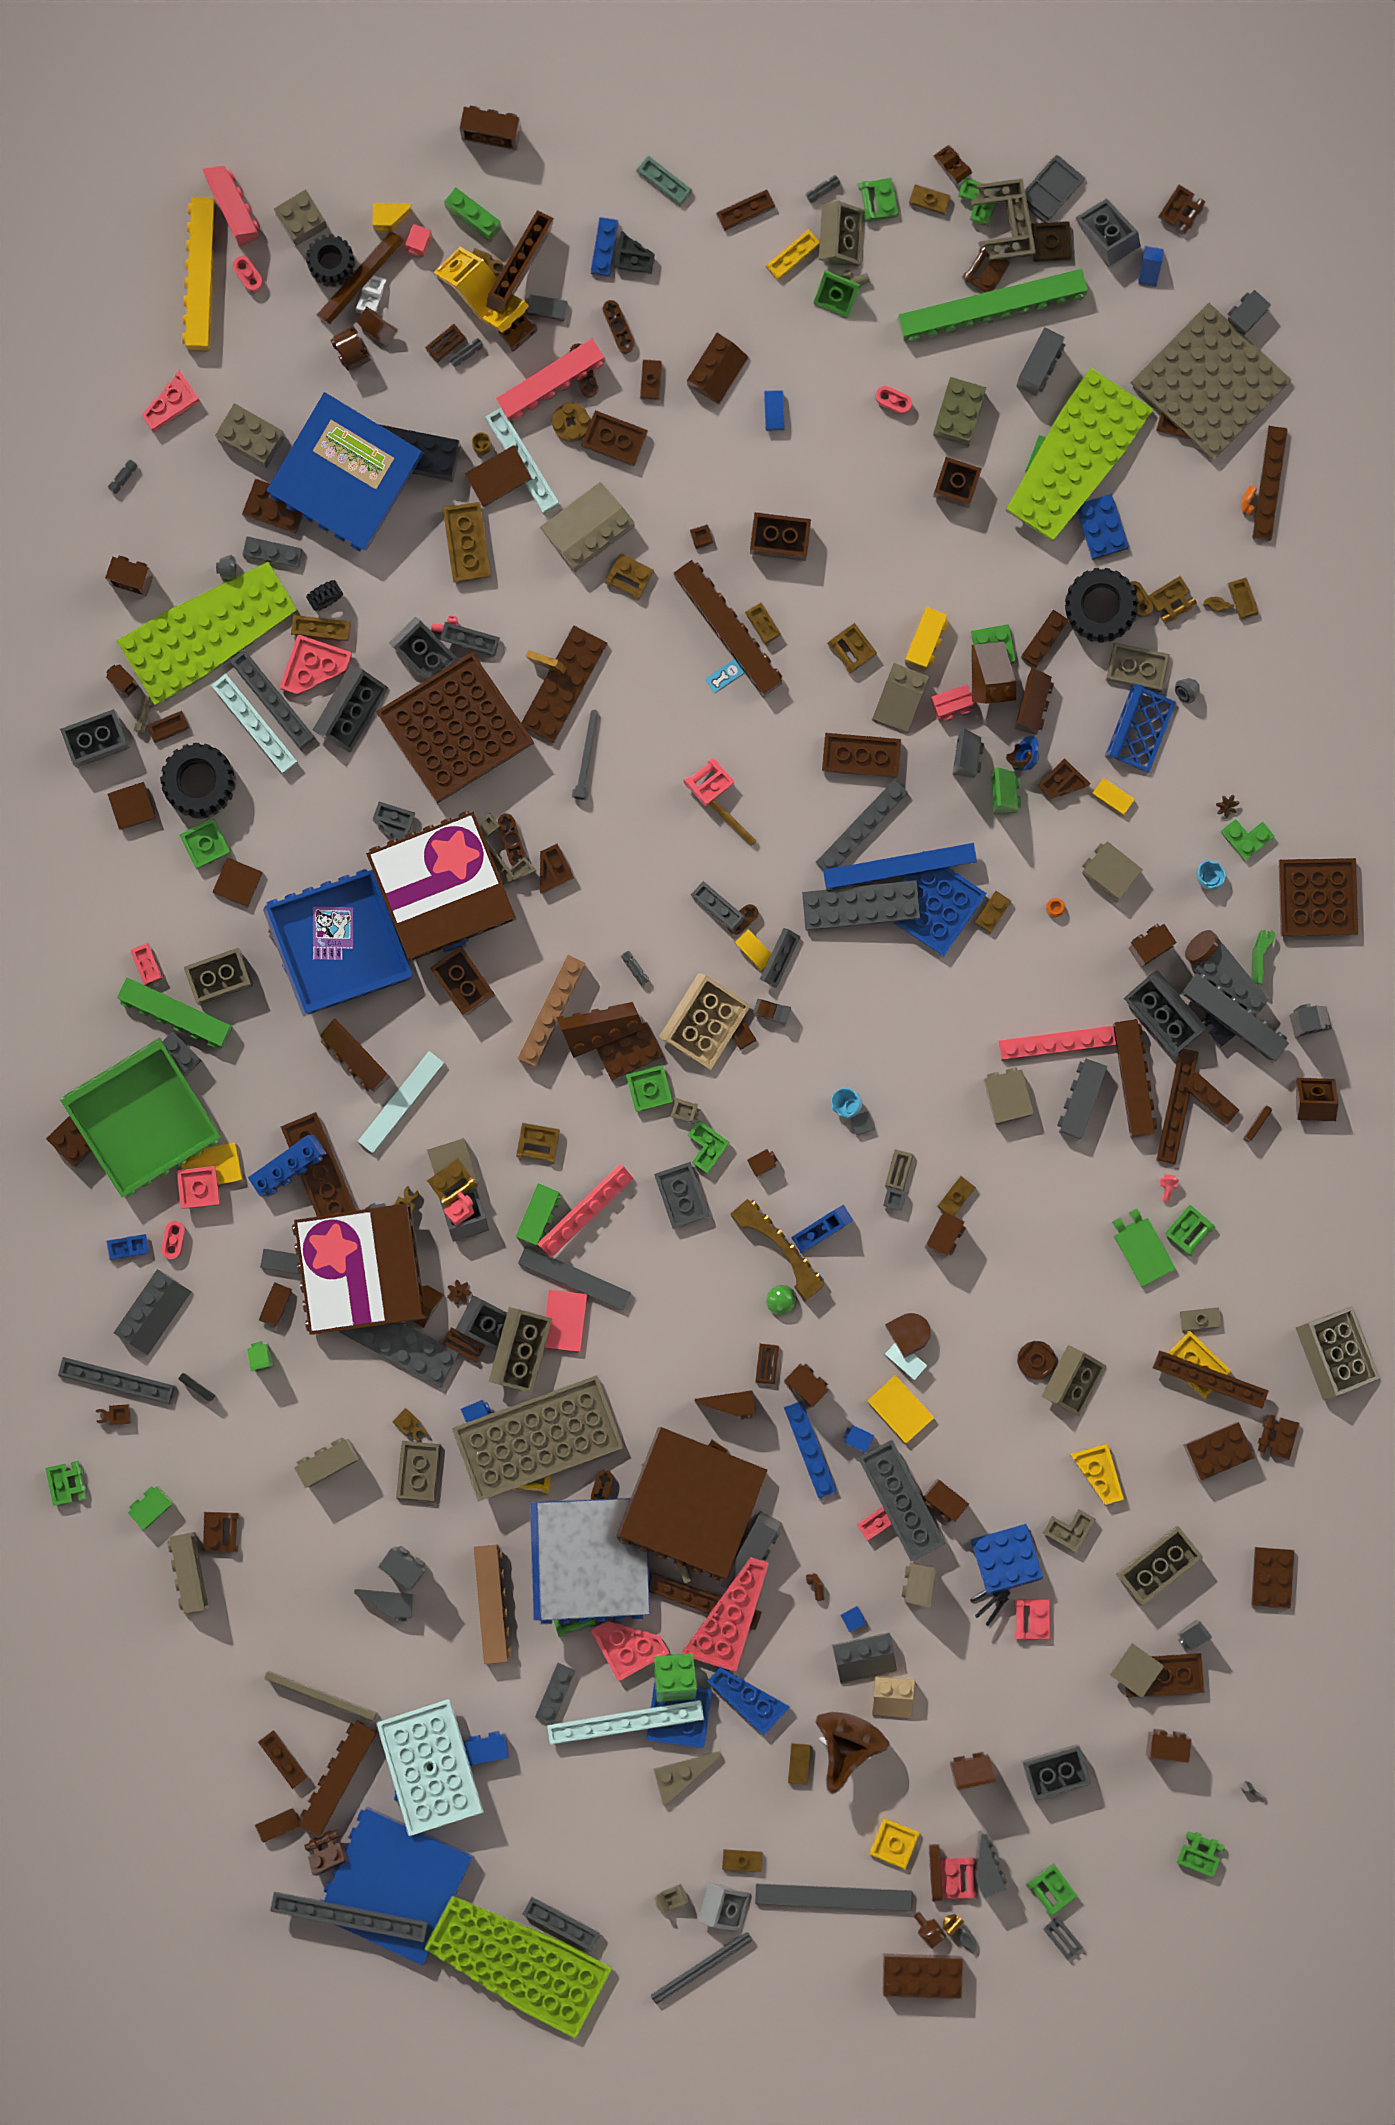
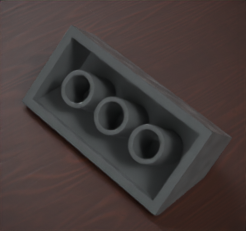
[313,665,389,753]
[1124,970,1207,1057]
[114,1269,192,1355]

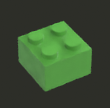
[653,1653,697,1702]

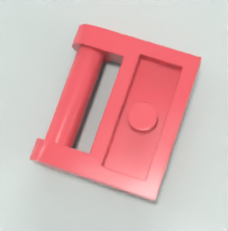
[683,758,735,807]
[1014,1599,1049,1639]
[940,1857,977,1899]

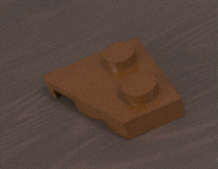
[1038,758,1091,799]
[540,843,574,894]

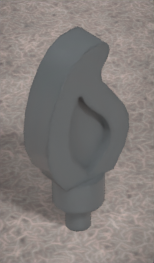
[957,1927,977,1954]

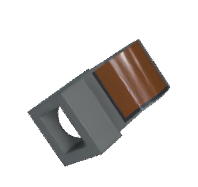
[753,999,791,1025]

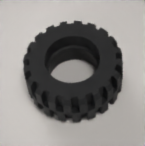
[1065,568,1138,643]
[160,743,236,818]

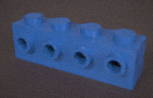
[248,1134,327,1197]

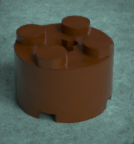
[330,326,371,371]

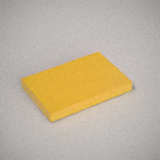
[181,1142,243,1185]
[1168,1331,1231,1399]
[867,1375,934,1444]

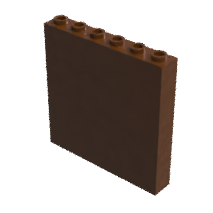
[616,1427,768,1581]

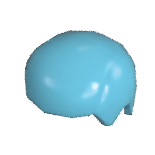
[1196,860,1226,890]
[831,1088,862,1118]

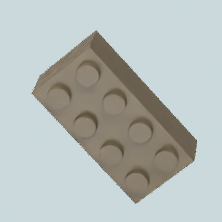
[489,1307,552,1393]
[1116,1526,1203,1606]

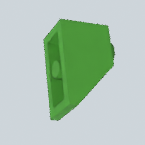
[247,1341,274,1371]

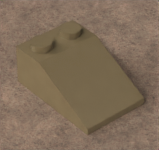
[872,663,929,733]
[901,1563,936,1607]

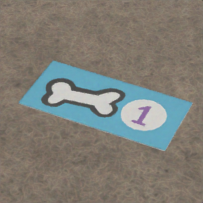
[705,659,744,693]

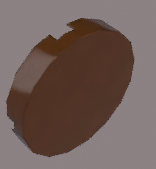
[1185,930,1219,965]
[1017,1341,1056,1379]

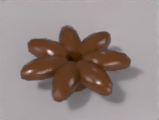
[1216,795,1240,818]
[447,1280,472,1305]

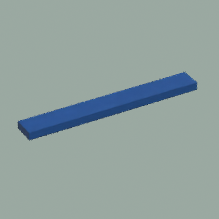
[823,843,977,890]

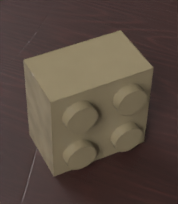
[274,189,327,246]

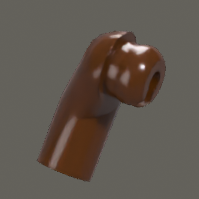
[806,1573,825,1601]

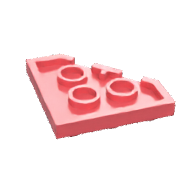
[279,634,352,695]
[591,1620,669,1682]

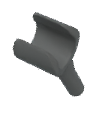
[1241,1781,1266,1802]

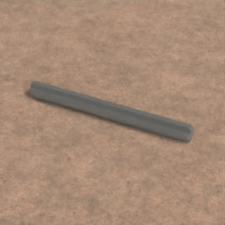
[651,1932,752,2004]

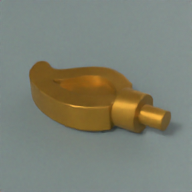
[1203,597,1234,612]

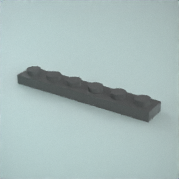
[816,779,908,870]

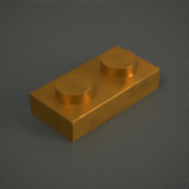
[975,891,1011,933]

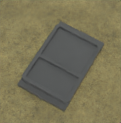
[1025,155,1085,223]

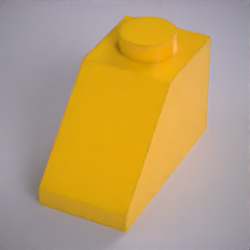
[372,203,412,233]

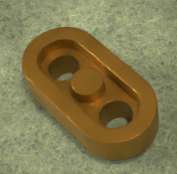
[1130,581,1153,617]

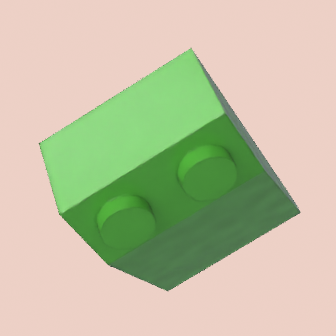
[991,767,1021,814]

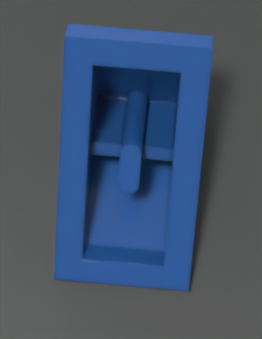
[1138,246,1163,286]

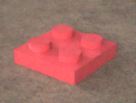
[177,1166,220,1209]

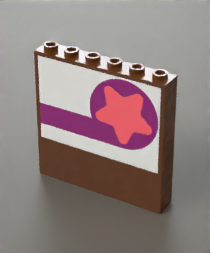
[366,811,516,962]
[292,1203,426,1335]

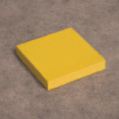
[869,1818,920,1870]

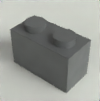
[1228,290,1271,336]

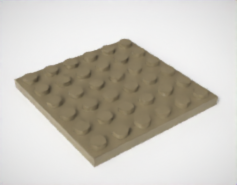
[1130,303,1292,461]

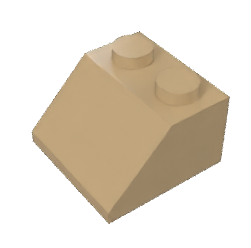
[872,1676,914,1718]

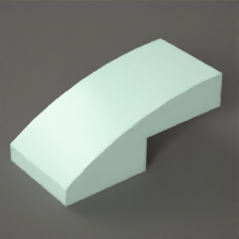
[885,1343,927,1380]

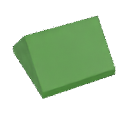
[813,270,860,318]

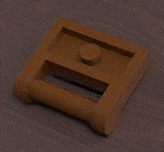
[962,246,1011,293]
[203,1512,239,1552]

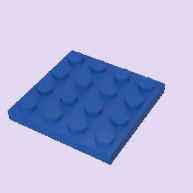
[892,851,987,957]

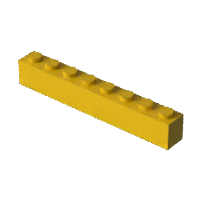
[182,197,216,351]

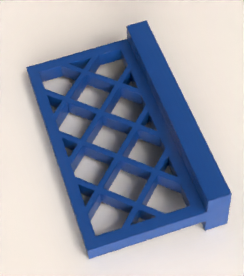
[1105,684,1176,772]

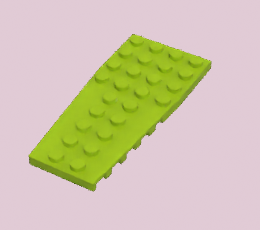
[1006,367,1153,541]
[116,562,297,706]
[425,1896,612,2039]

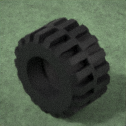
[306,234,355,287]

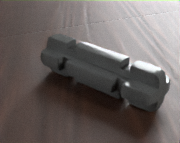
[806,175,840,203]
[449,338,483,367]
[108,460,138,494]
[621,951,649,986]

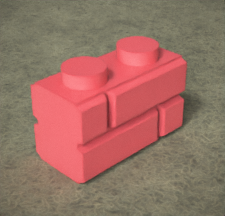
[931,684,975,722]

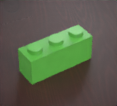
[444,187,501,242]
[516,1183,562,1246]

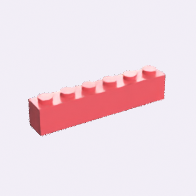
[496,338,606,421]

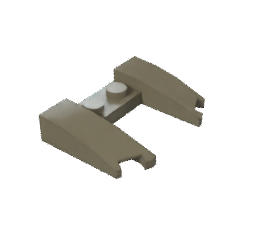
[971,178,1036,260]

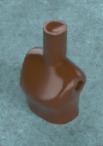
[913,1912,947,1949]

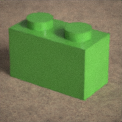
[128,1486,174,1530]

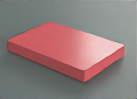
[544,1290,587,1352]

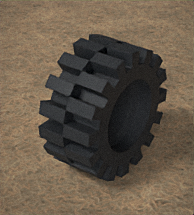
[306,580,343,611]

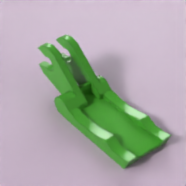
[1251,930,1275,985]

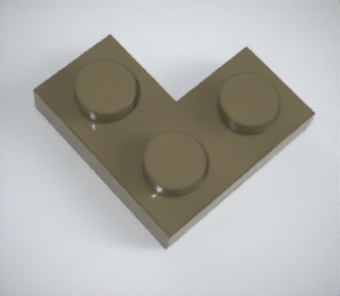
[1043,1509,1096,1553]

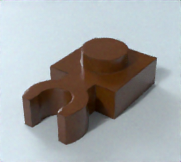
[96,1404,131,1425]

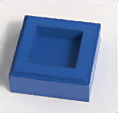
[841,1606,866,1632]

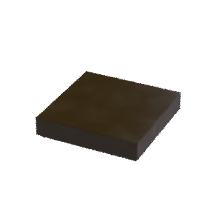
[1031,221,1071,262]

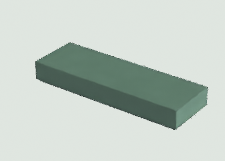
[636,156,692,206]

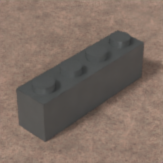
[1057,1058,1107,1139]

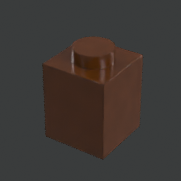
[747,1149,778,1177]

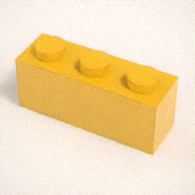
[905,607,949,671]

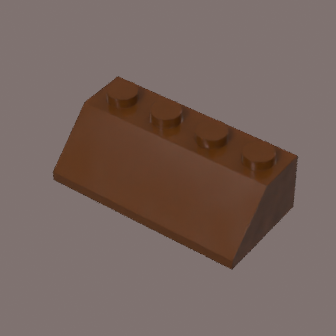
[320,1018,390,1092]

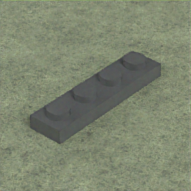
[522,1896,601,1951]

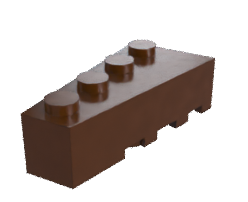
[556,1002,644,1058]

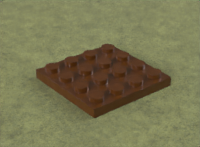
[1278,858,1358,936]

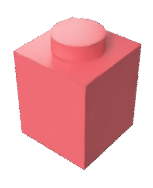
[405,224,432,256]

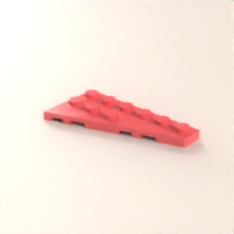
[681,1557,769,1672]

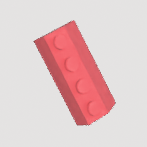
[202,166,260,247]

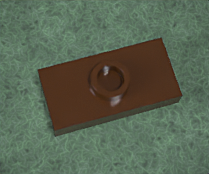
[640,360,662,400]

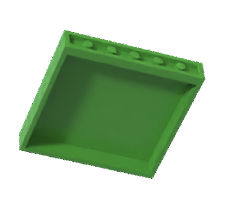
[60,1037,221,1197]

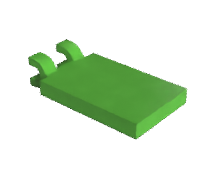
[1112,1209,1176,1287]

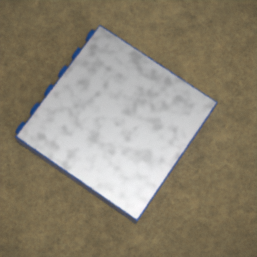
[530,1498,650,1624]

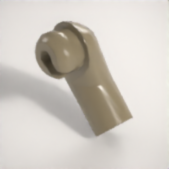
[842,269,870,285]

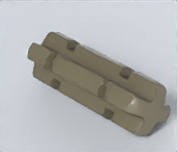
[134,696,153,734]

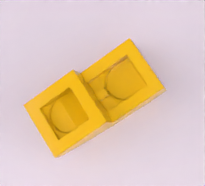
[735,929,772,971]

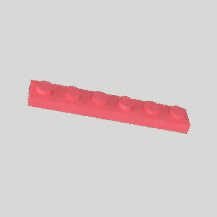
[999,1026,1116,1060]
[537,1164,634,1258]

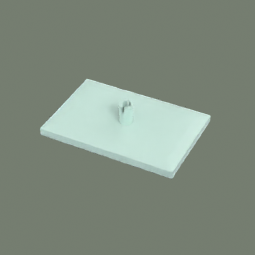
[376,1699,483,1836]

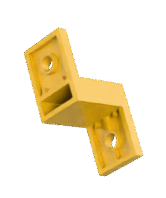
[433,247,529,332]

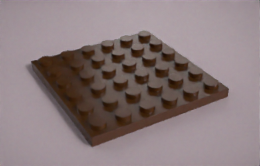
[376,652,534,804]

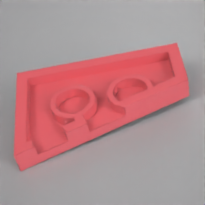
[142,370,200,432]

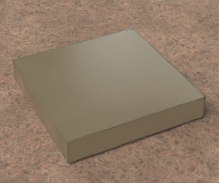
[1110,1643,1164,1698]

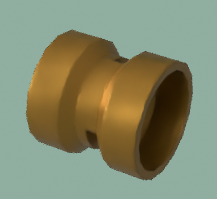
[472,432,492,455]

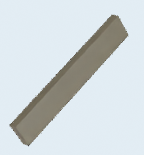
[265,1671,377,1721]

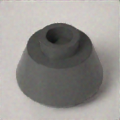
[216,555,236,581]
[1175,678,1200,703]

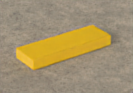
[766,229,820,281]

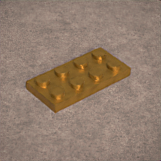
[442,502,491,583]

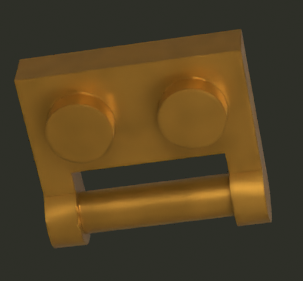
[605,553,654,600]
[827,623,877,674]
[516,1123,560,1164]
[427,1158,478,1208]

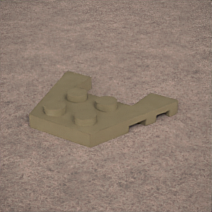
[480,813,536,885]

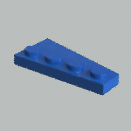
[707,1667,790,1735]

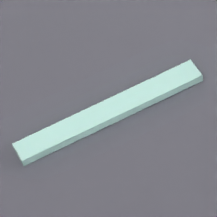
[547,1700,704,1745]

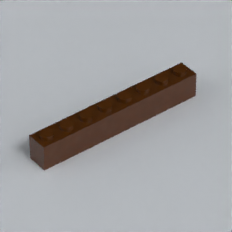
[673,560,782,697]

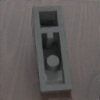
[354,1589,414,1621]

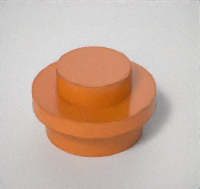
[1046,898,1065,917]

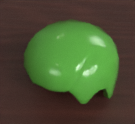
[766,1285,797,1315]

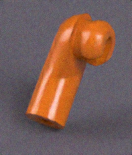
[1241,486,1257,515]

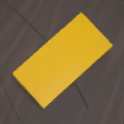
[1092,778,1134,815]

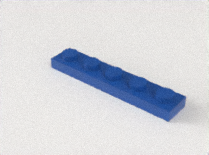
[784,1401,836,1498]

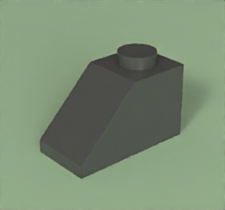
[1178,1620,1212,1650]

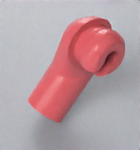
[431,615,459,634]

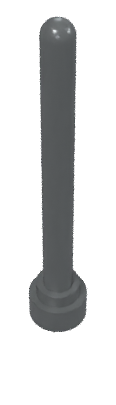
[572,709,598,800]

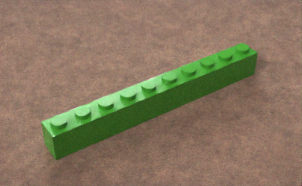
[898,269,1088,342]

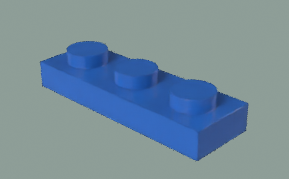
[591,217,618,277]

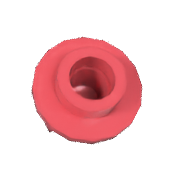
[1160,1174,1179,1202]

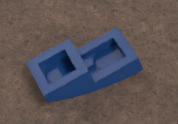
[764,390,784,431]
[106,1234,149,1260]

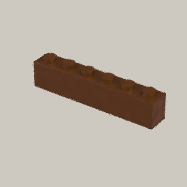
[486,210,554,315]
[1113,1019,1157,1137]
[299,1720,378,1837]

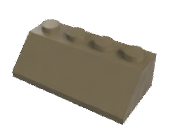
[168,1532,209,1614]

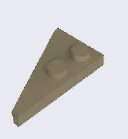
[654,1751,721,1806]

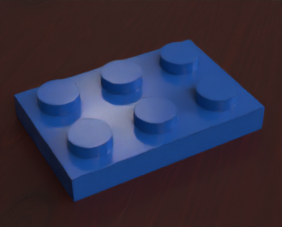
[1077,494,1129,559]

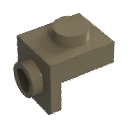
[670,1098,701,1124]
[654,1884,689,1915]

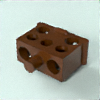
[498,314,537,351]

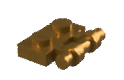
[1148,576,1197,623]

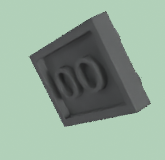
[654,1162,709,1229]

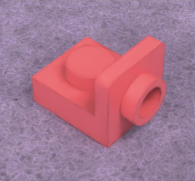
[443,1192,474,1226]

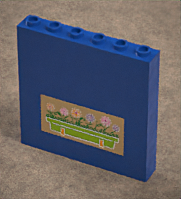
[266,392,424,552]

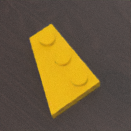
[1070,1443,1124,1505]

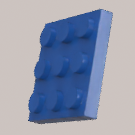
[971,1524,1043,1595]
[646,1681,712,1748]

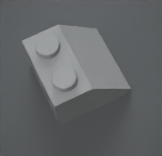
[698,1883,750,1932]

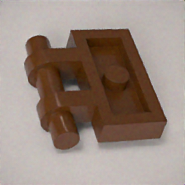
[1158,184,1205,234]
[1258,1414,1299,1460]
[304,1830,348,1876]

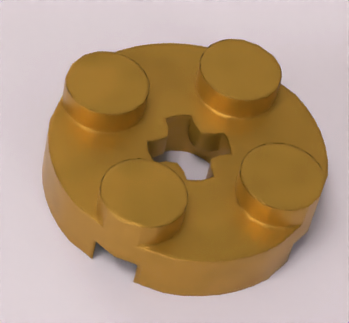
[552,402,590,441]

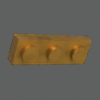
[291,615,350,641]

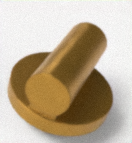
[943,1914,964,1937]

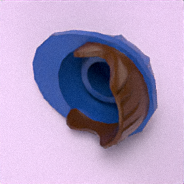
[1006,736,1039,771]

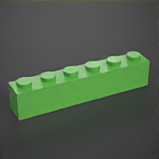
[117,977,233,1049]

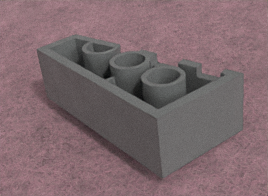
[1193,939,1269,1016]
[721,1511,781,1590]

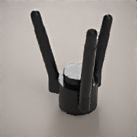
[970,1590,1011,1626]

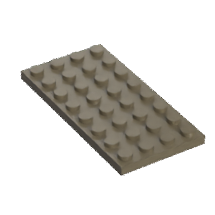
[452,1375,624,1502]

